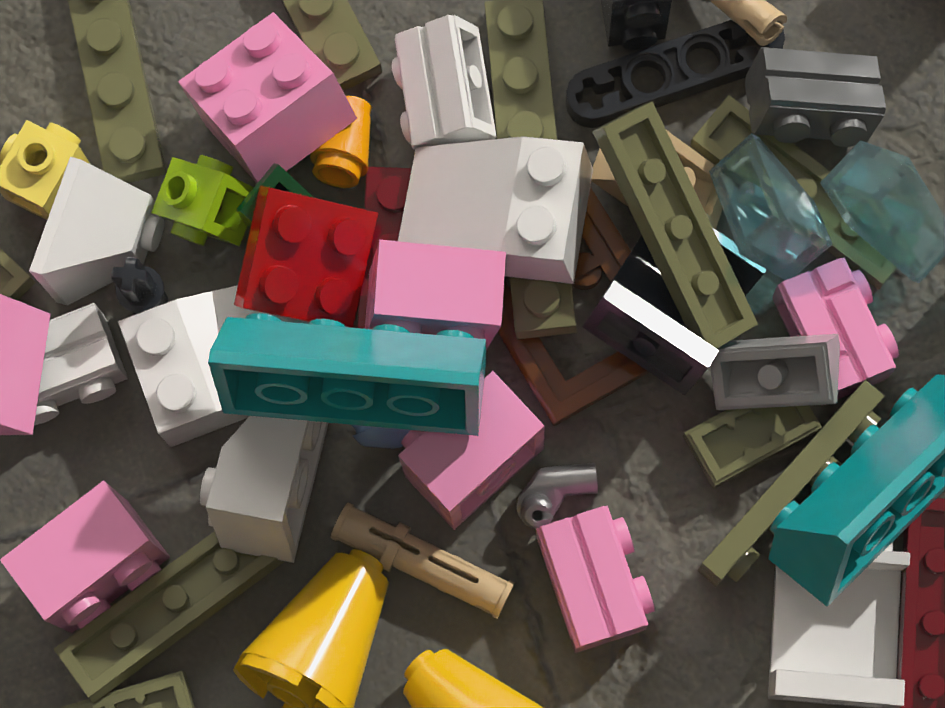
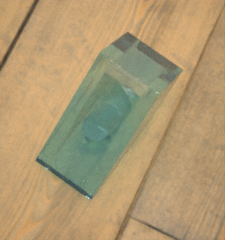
[709,133,833,280]
[820,140,945,283]

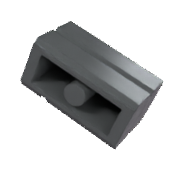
[745,47,886,147]

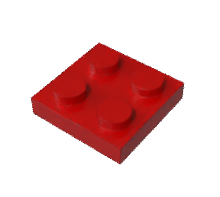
[234,186,378,328]

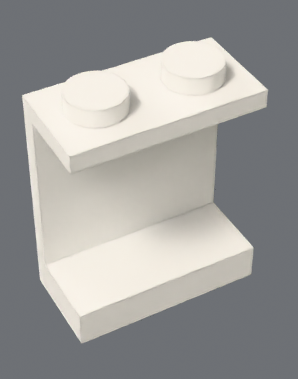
[768,542,910,708]

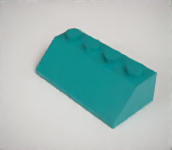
[208,313,486,436]
[768,375,945,607]

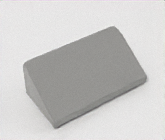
[710,334,840,410]

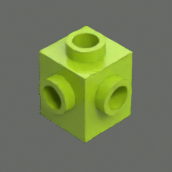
[151,155,254,246]

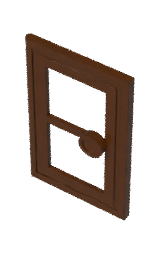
[498,187,649,426]

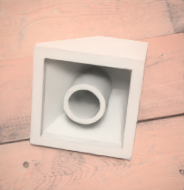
[29,157,164,306]

